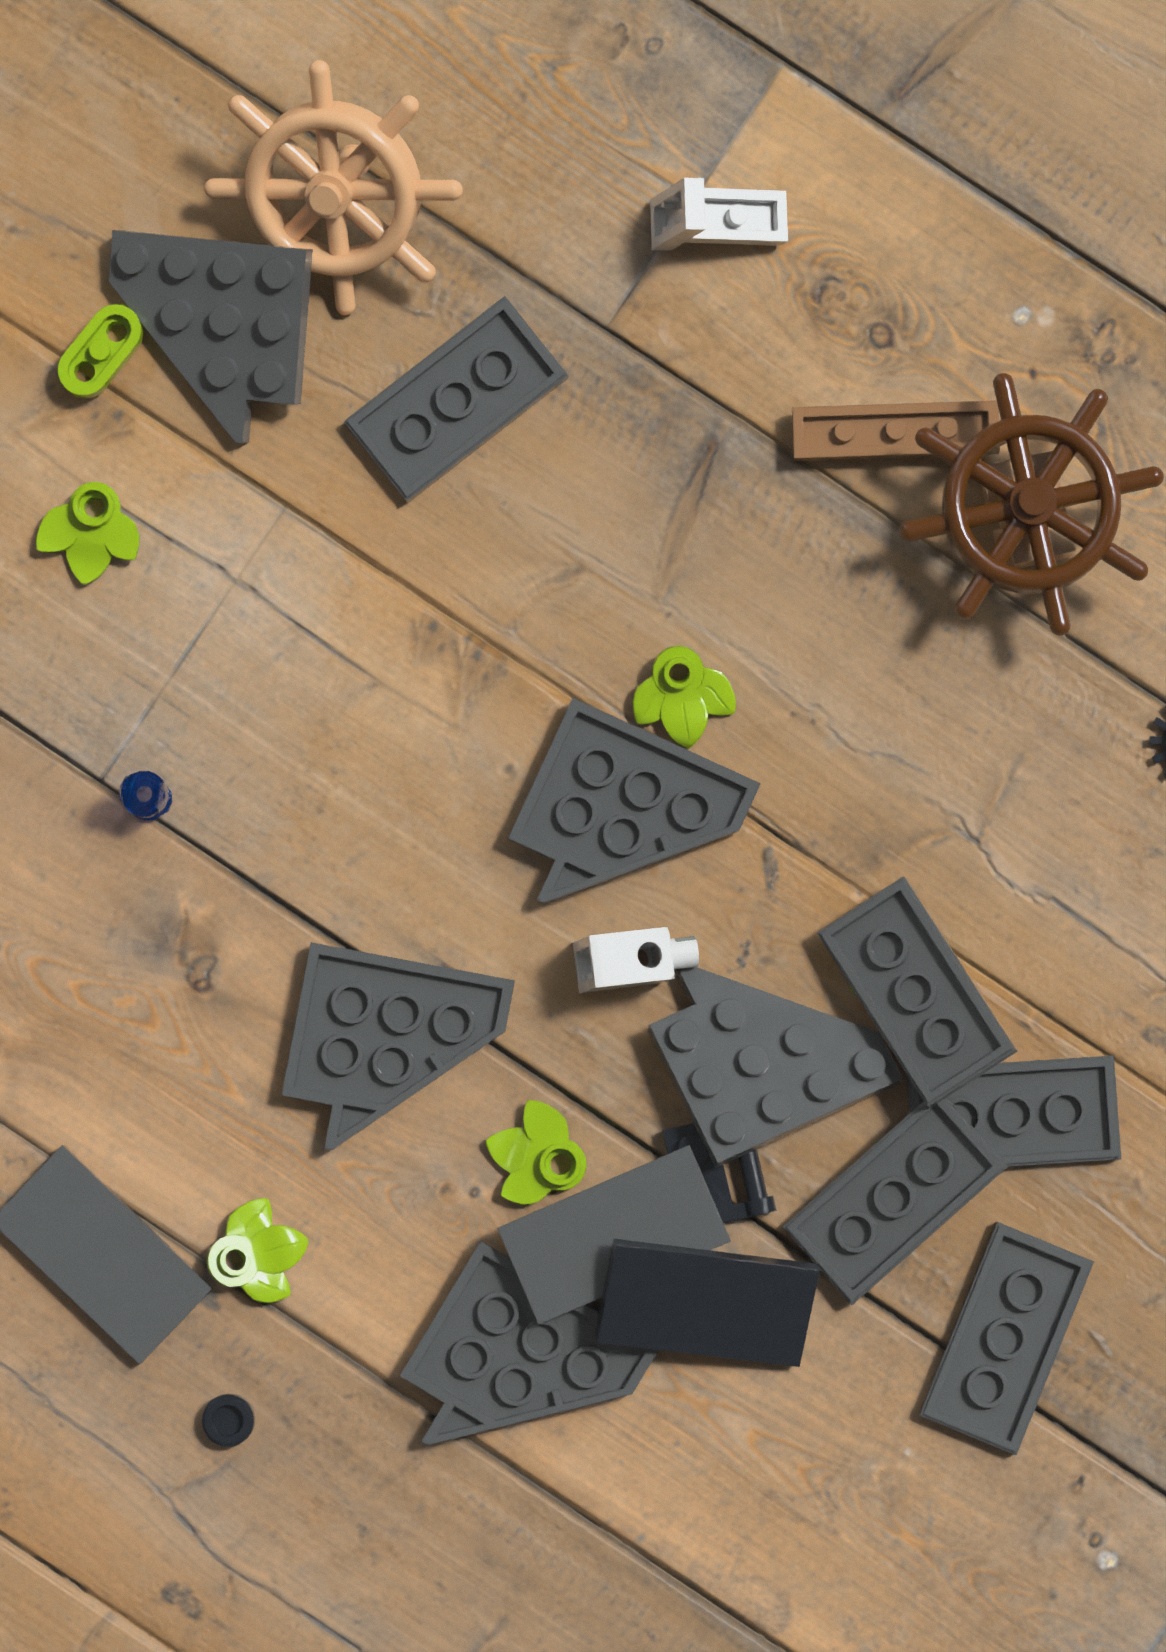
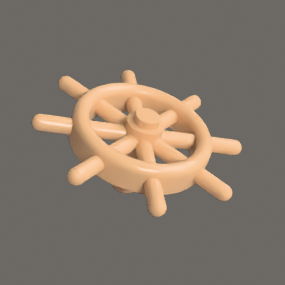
[204,60,463,315]

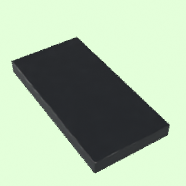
[595,1239,820,1367]

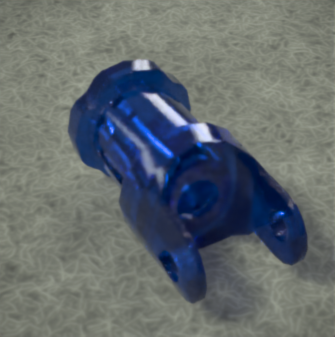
[119,771,172,821]

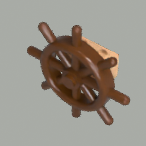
[899,373,1164,636]

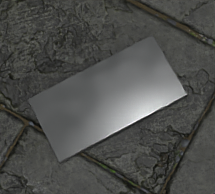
[344,296,568,504]
[817,876,1018,1108]
[906,1055,1121,1166]
[783,1098,1008,1305]
[0,1145,213,1364]
[497,1145,731,1324]
[919,1222,1094,1455]

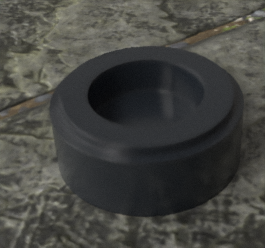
[202,1393,255,1447]

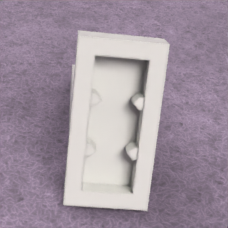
[650,178,788,251]

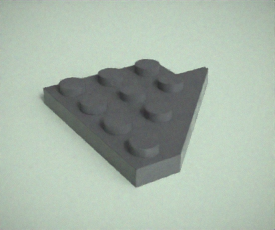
[109,230,313,443]
[508,698,761,904]
[282,942,515,1150]
[647,967,903,1168]
[400,1241,659,1445]

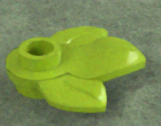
[36,482,140,585]
[633,645,736,748]
[486,1100,587,1204]
[207,1198,309,1303]

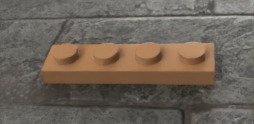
[792,400,1000,461]

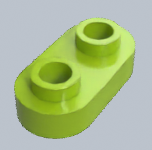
[58,304,143,399]

